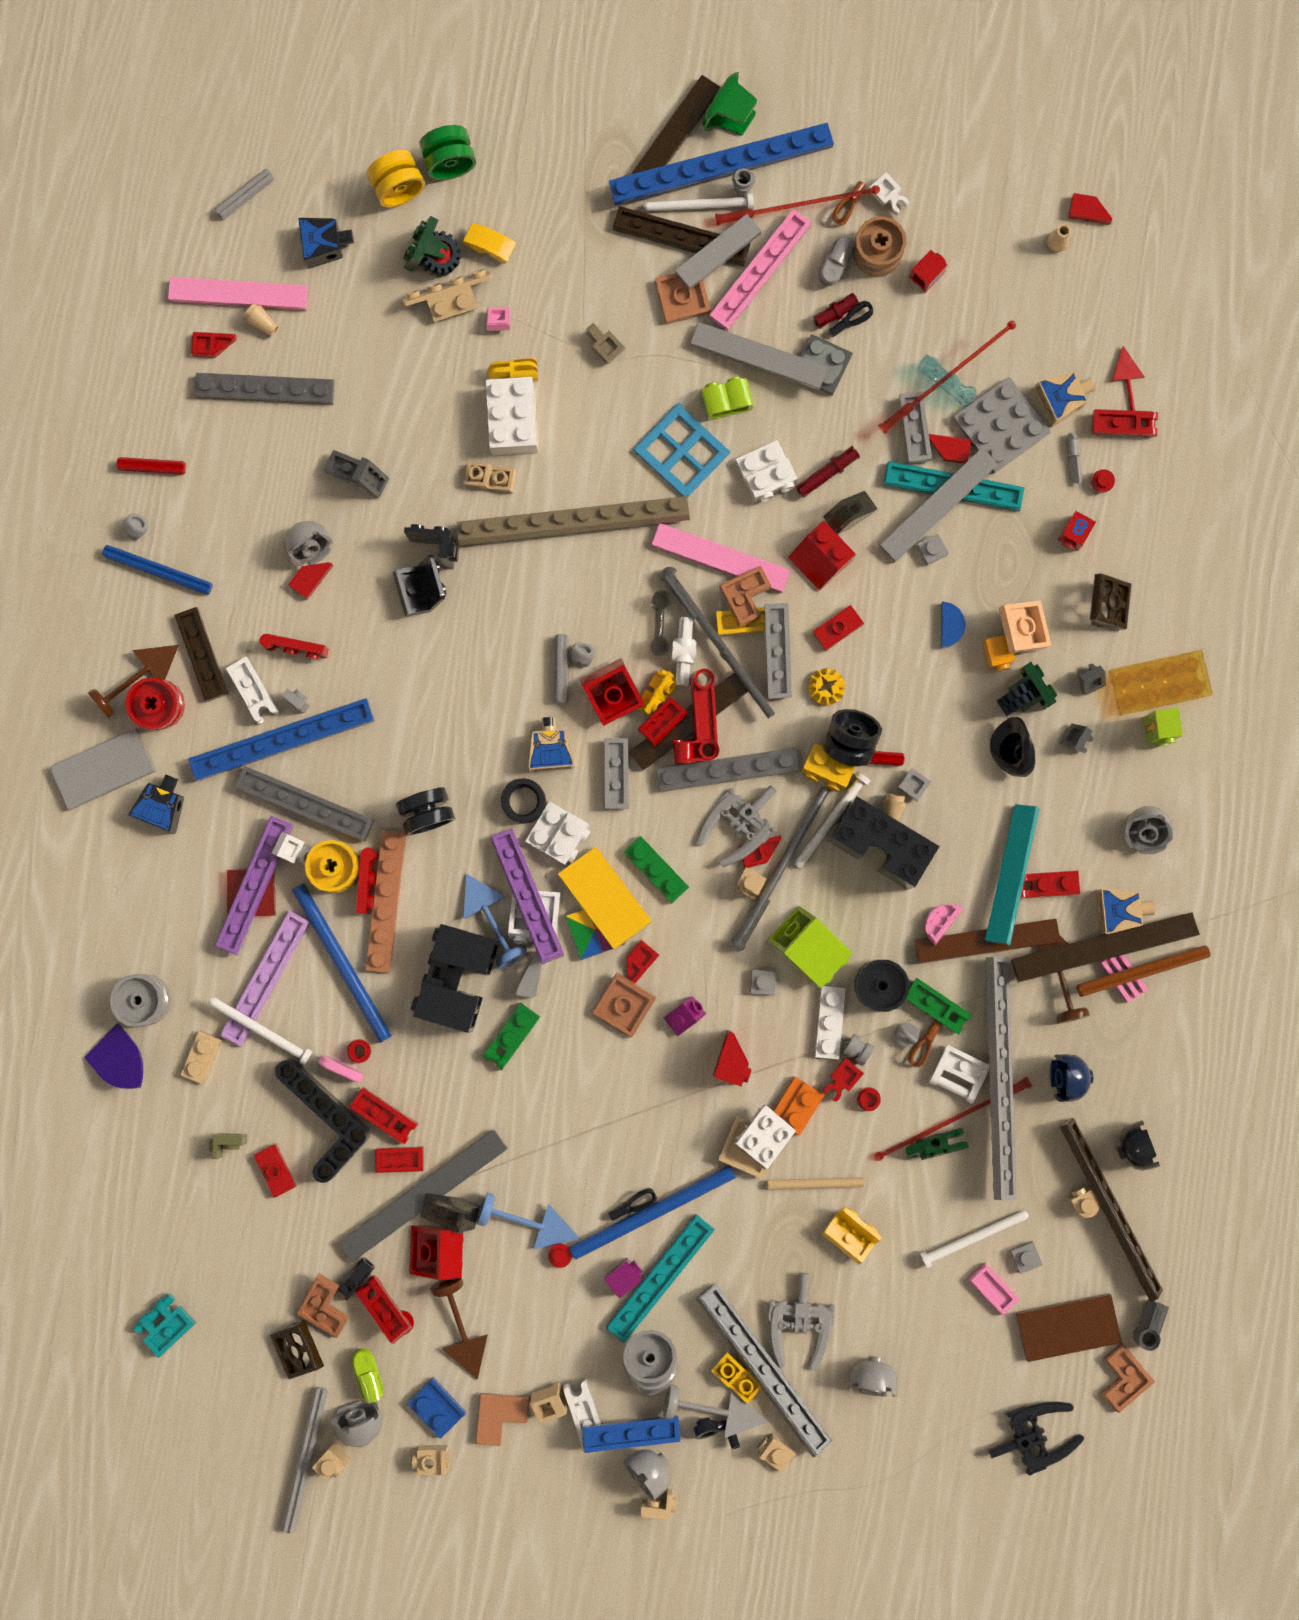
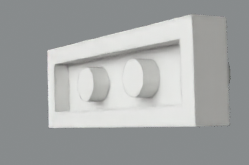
[815,986,846,1059]

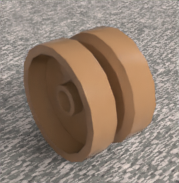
[853,216,907,277]

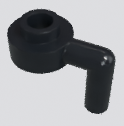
[693,1417,740,1450]

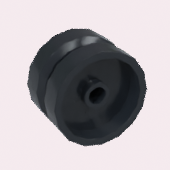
[823,709,882,767]
[396,787,456,836]
[854,959,910,1012]

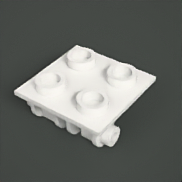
[735,1104,796,1169]

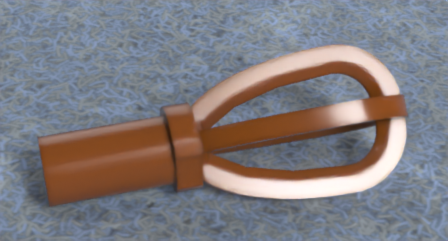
[832,181,866,225]
[908,1020,942,1067]

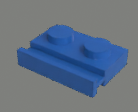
[407,1377,466,1439]

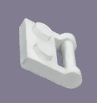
[928,1044,989,1104]

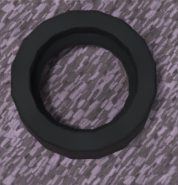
[501,778,546,824]

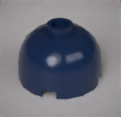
[1050,1054,1094,1102]

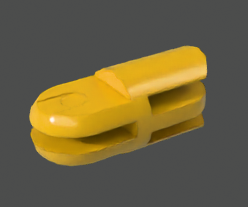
[487,358,538,381]

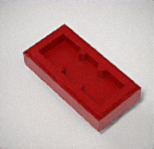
[813,605,864,651]
[637,696,688,747]
[254,1143,297,1198]
[375,1146,424,1173]

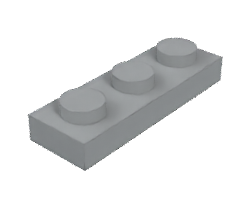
[899,391,932,464]
[604,738,629,809]

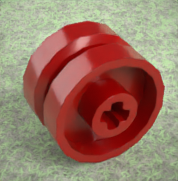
[125,677,185,730]

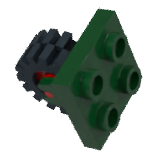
[403,216,462,277]
[997,662,1057,717]

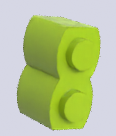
[701,376,753,420]

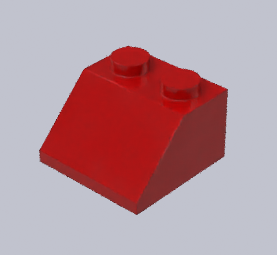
[788,521,856,591]
[580,658,645,726]
[713,1030,752,1087]
[409,1225,464,1280]

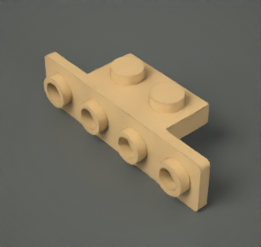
[403,269,492,322]

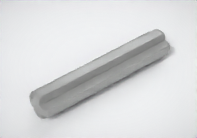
[215,169,274,219]
[554,634,568,703]

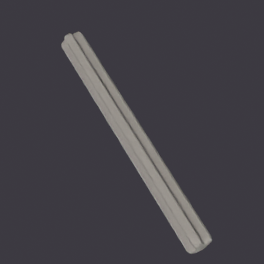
[281,1387,328,1533]

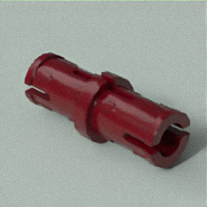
[813,293,859,329]

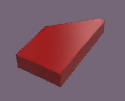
[1068,193,1113,225]
[191,332,237,358]
[929,434,971,464]
[288,562,333,600]
[738,835,782,869]
[626,940,659,984]

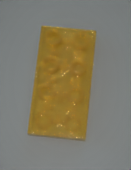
[1109,650,1213,716]

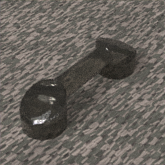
[649,590,671,656]

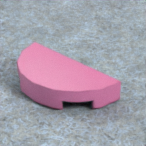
[925,904,963,946]

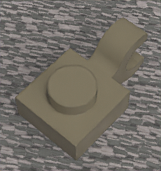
[586,323,625,365]

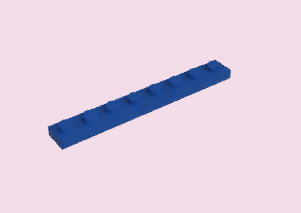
[188,698,375,782]

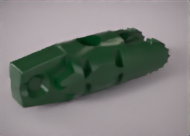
[905,1128,969,1161]

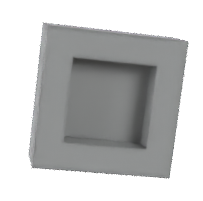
[916,533,949,566]
[282,688,310,713]
[898,768,931,802]
[751,970,776,995]
[1010,1241,1043,1274]

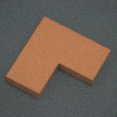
[719,566,771,628]
[296,1273,350,1339]
[1101,1343,1155,1413]
[476,1393,529,1446]

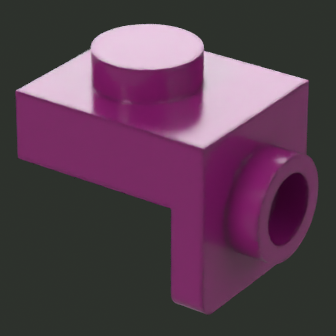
[664,996,706,1037]

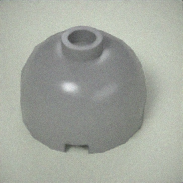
[284,521,333,567]
[1124,806,1173,854]
[848,1356,898,1397]
[331,1400,382,1448]
[624,1449,670,1501]

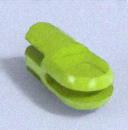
[351,1348,384,1403]

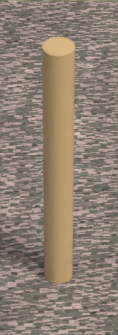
[768,1177,864,1190]

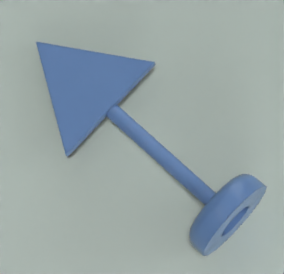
[464,874,528,969]
[477,1192,579,1249]

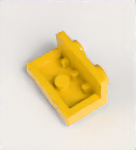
[801,743,856,792]
[822,1207,882,1265]

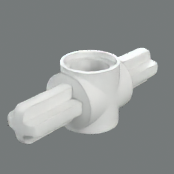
[672,617,696,686]

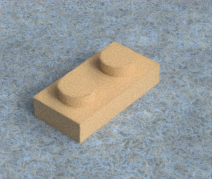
[181,1031,223,1084]

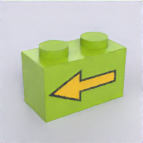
[1143,708,1183,748]

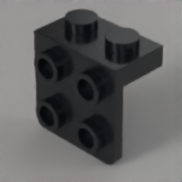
[404,524,459,569]
[393,555,446,617]

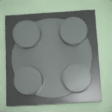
[800,334,853,396]

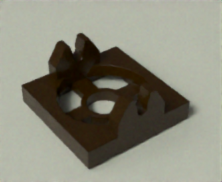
[1090,573,1132,630]
[270,1320,324,1379]

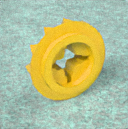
[808,668,846,705]

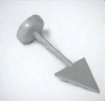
[663,1384,768,1438]

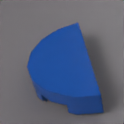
[941,601,966,649]

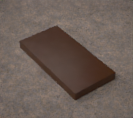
[1016,1293,1122,1362]

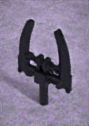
[988,1402,1084,1476]

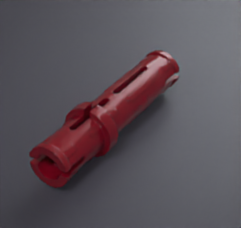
[795,446,860,498]

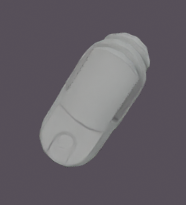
[818,236,854,286]

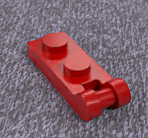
[1092,409,1158,438]
[259,634,329,660]
[356,847,378,914]
[1020,870,1081,898]
[349,1087,418,1144]
[355,1275,412,1344]

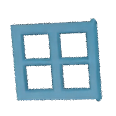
[633,403,730,498]

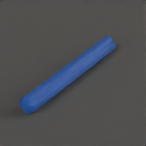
[102,545,213,595]

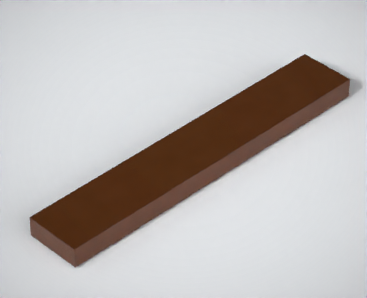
[915,918,1061,964]

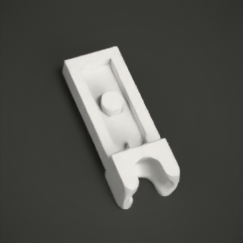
[226,657,279,724]
[563,1378,601,1449]

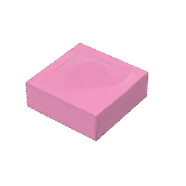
[486,307,511,331]

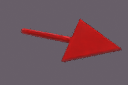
[1112,346,1145,411]

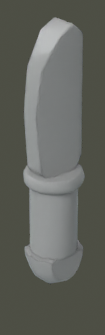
[1067,432,1082,484]

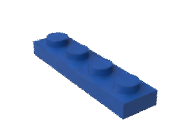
[581,1415,680,1453]

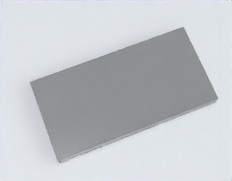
[50,729,156,810]

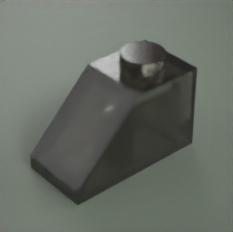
[823,491,878,534]
[420,1193,480,1234]

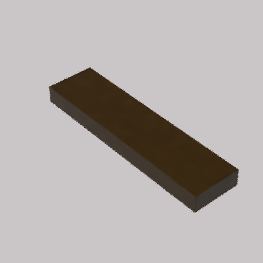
[175,607,229,702]

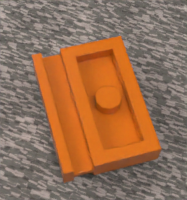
[773,1076,824,1136]

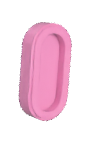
[318,1054,364,1082]

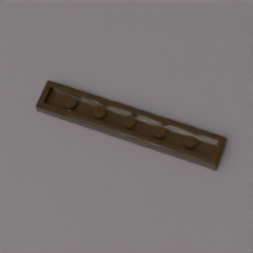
[632,75,721,199]
[613,206,751,267]
[629,673,748,770]

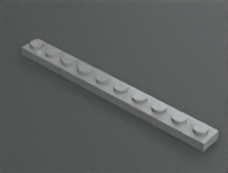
[986,957,1017,1200]

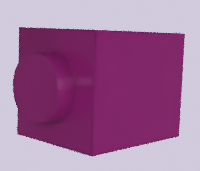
[604,1258,643,1299]

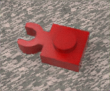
[823,1058,864,1102]

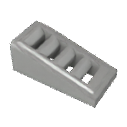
[514,951,542,998]

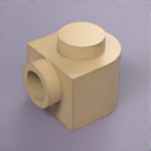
[1067,1186,1099,1218]

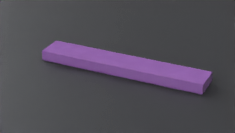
[215,816,294,955]
[490,829,564,965]

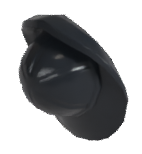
[990,717,1036,777]

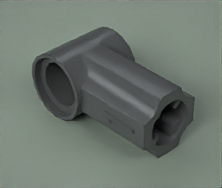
[1133,1299,1169,1351]

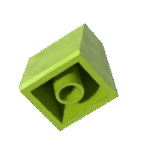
[767,906,853,988]

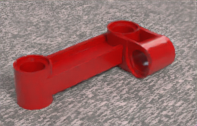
[673,668,720,764]

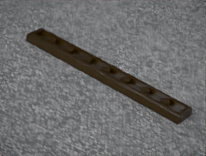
[1011,912,1200,983]
[1060,1117,1163,1302]

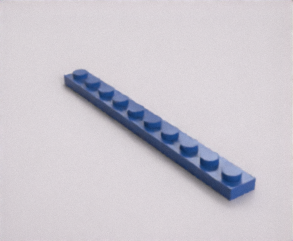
[608,122,834,205]

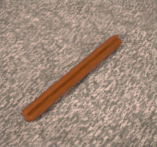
[1076,945,1211,997]

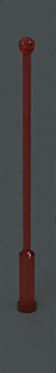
[715,185,880,226]
[878,320,1016,434]
[874,1076,1032,1161]

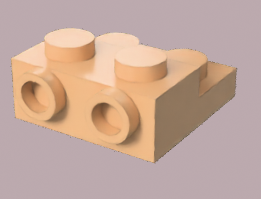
[999,601,1051,653]

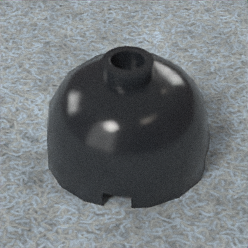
[1116,1120,1160,1171]

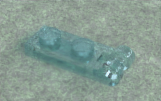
[918,354,976,406]

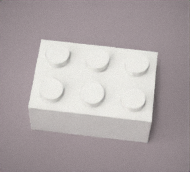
[486,377,538,456]

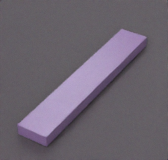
[219,910,310,1047]

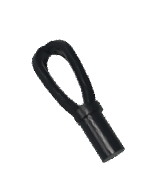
[829,300,873,337]
[608,1188,657,1221]

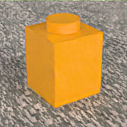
[982,635,1016,672]

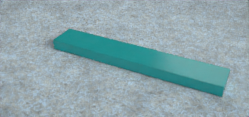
[883,461,1025,511]
[985,804,1040,946]
[606,1214,715,1343]

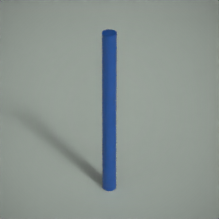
[292,884,392,1043]
[570,1165,736,1260]

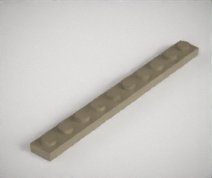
[457,496,690,546]

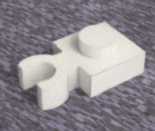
[868,172,909,216]
[272,832,311,865]

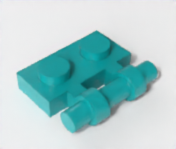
[133,1293,196,1358]

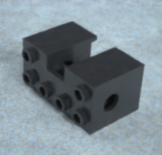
[828,796,940,890]
[411,924,500,1033]

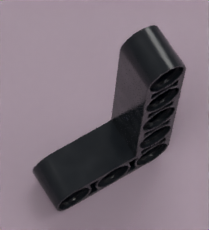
[275,1059,370,1183]

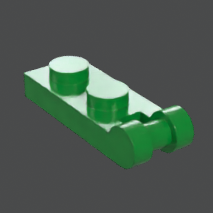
[906,978,972,1035]
[482,1003,541,1071]

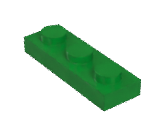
[624,836,689,903]

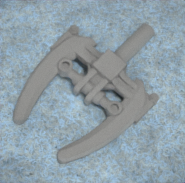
[697,785,777,867]
[768,1272,835,1370]

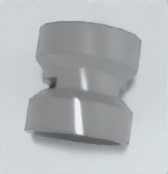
[842,1034,875,1066]

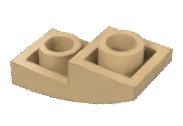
[464,462,517,493]

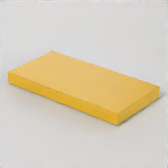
[558,847,652,950]

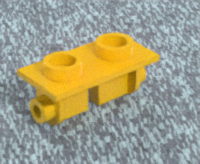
[638,669,676,716]

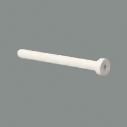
[644,193,754,212]
[794,772,871,868]
[208,997,313,1066]
[919,1211,1029,1269]

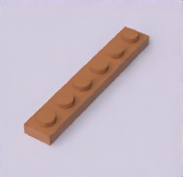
[366,830,407,973]

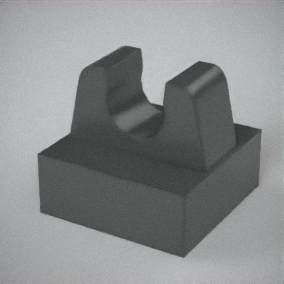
[1077,663,1106,696]
[1061,723,1093,753]

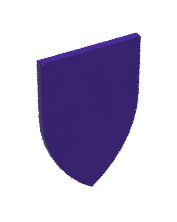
[84,1023,144,1089]

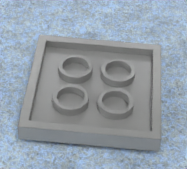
[953,377,1051,474]

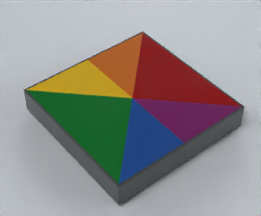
[565,909,625,960]

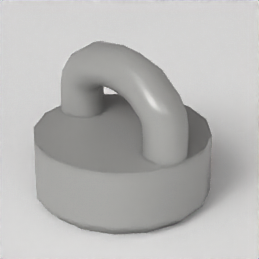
[123,513,148,540]
[570,642,595,668]
[895,1023,919,1047]

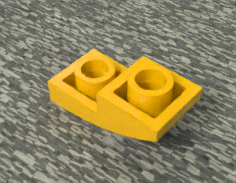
[462,222,516,264]
[711,1352,761,1404]

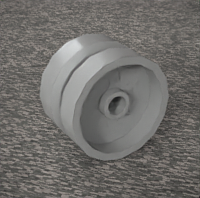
[110,974,171,1027]
[623,1330,678,1394]

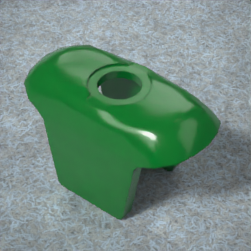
[703,72,757,136]

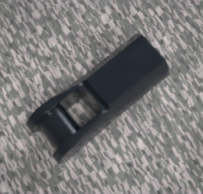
[336,1257,375,1301]

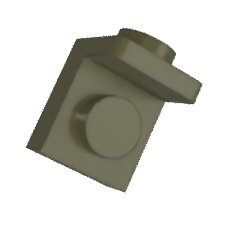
[209,1133,247,1159]

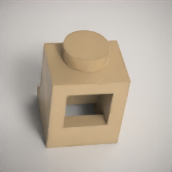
[734,868,767,901]
[529,1381,568,1424]
[312,1442,351,1481]
[412,1445,449,1476]

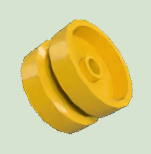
[366,150,425,208]
[305,840,360,893]

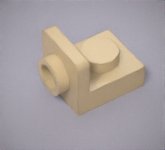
[757,1433,796,1473]
[640,1489,676,1520]

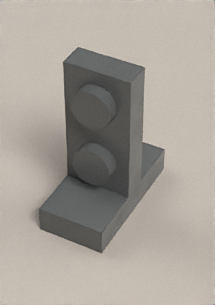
[323,450,389,498]

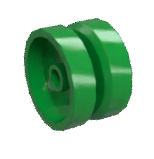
[419,125,476,180]

